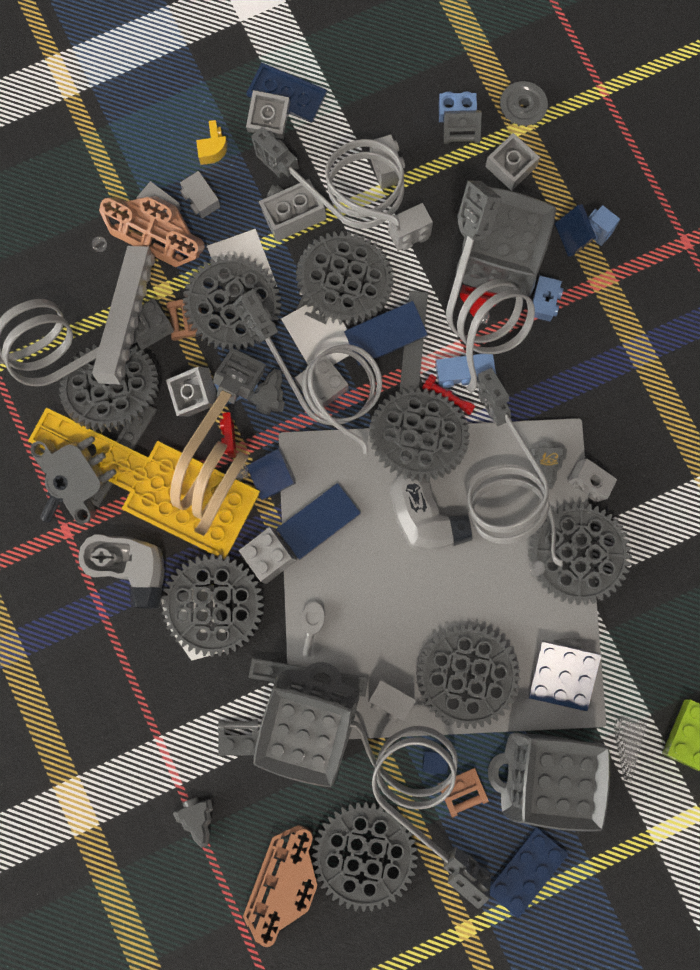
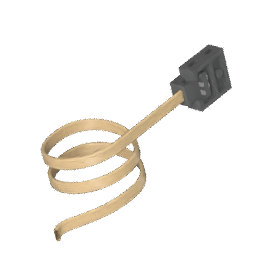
[170,348,266,536]

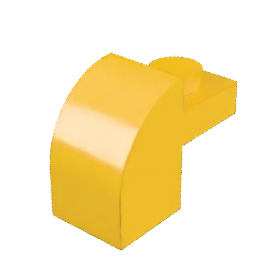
[196,120,227,165]

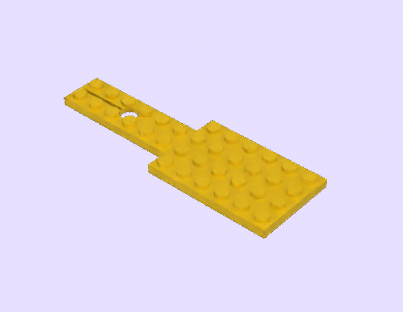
[28,408,260,560]

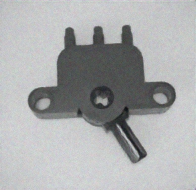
[31,436,117,524]

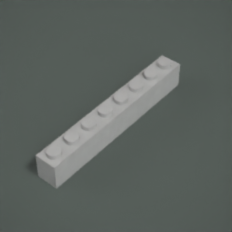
[92,246,155,384]

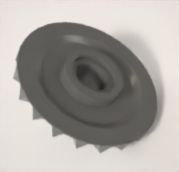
[500,81,548,127]

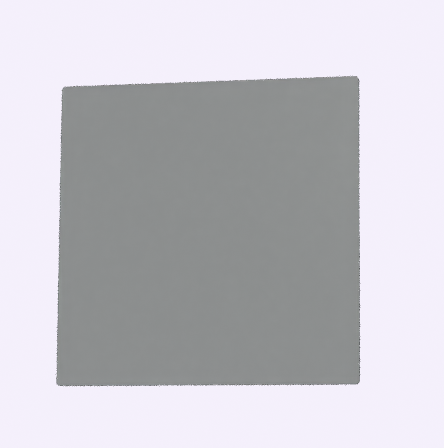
[279,419,606,739]

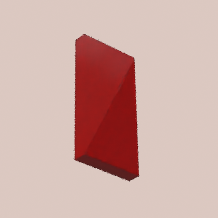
[460,285,497,317]

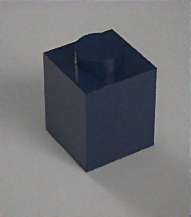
[422,751,451,775]

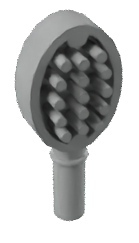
[301,602,325,657]

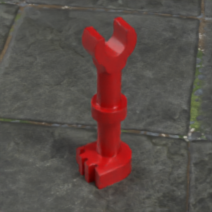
[422,374,475,415]

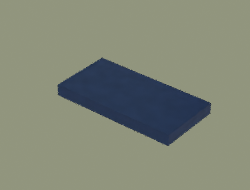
[246,63,327,123]
[344,301,428,366]
[276,483,361,560]

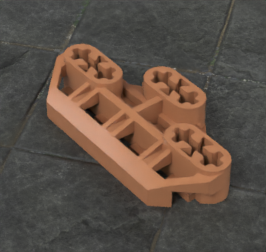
[99,196,204,267]
[243,825,318,947]

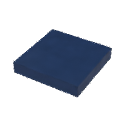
[555,205,596,256]
[246,449,296,500]

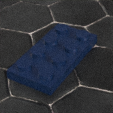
[490,828,568,918]

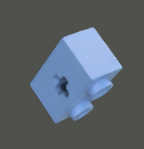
[532,276,563,322]

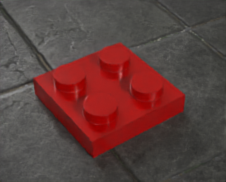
[220,412,237,458]

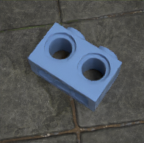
[439,91,477,122]
[589,205,620,246]

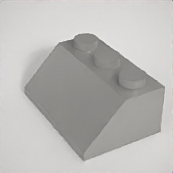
[259,179,327,242]

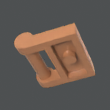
[166,300,202,340]
[438,768,489,818]

